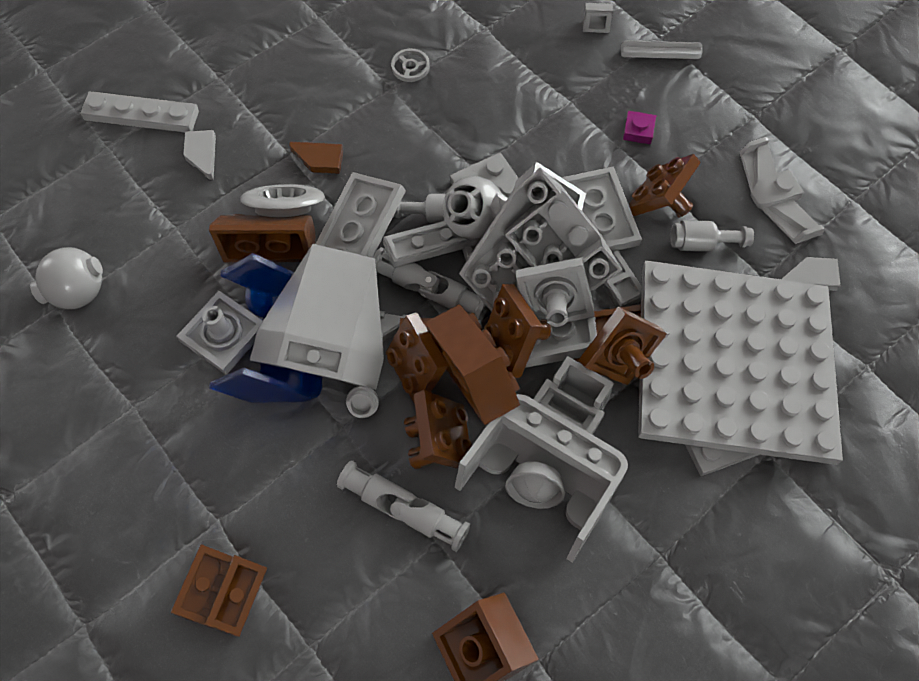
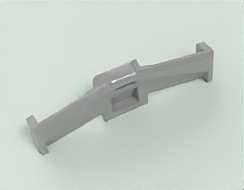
[740,137,825,244]

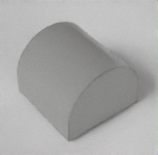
[583,3,613,33]

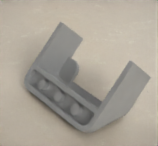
[454,394,628,563]

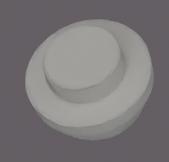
[346,386,379,418]

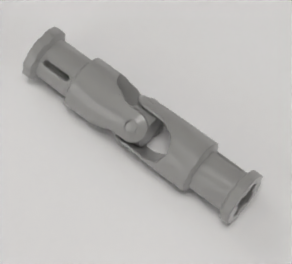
[337,460,470,552]

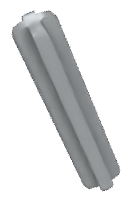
[621,40,702,59]

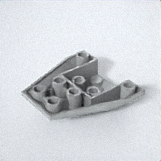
[459,167,622,311]
[250,244,384,390]

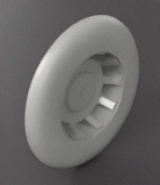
[240,184,325,217]

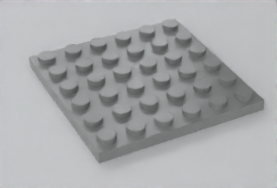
[638,261,843,465]

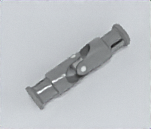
[373,247,488,321]

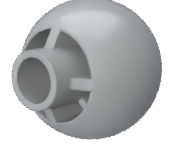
[443,176,502,240]
[30,247,103,309]

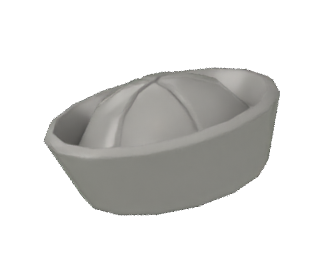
[505,461,565,509]

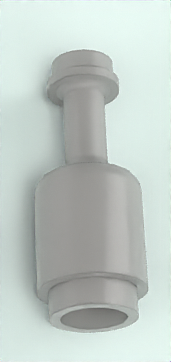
[393,194,446,224]
[670,220,754,251]

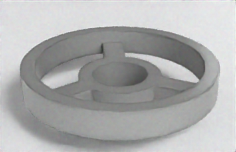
[391,48,430,82]

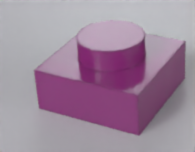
[623,111,656,145]

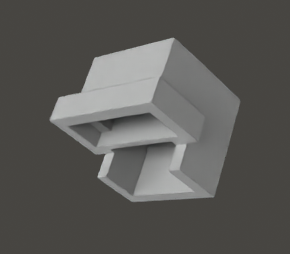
[533,356,614,435]

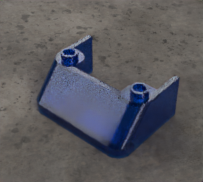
[209,253,323,403]

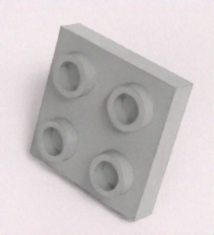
[516,257,595,327]
[176,291,263,375]

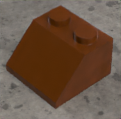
[432,592,539,681]

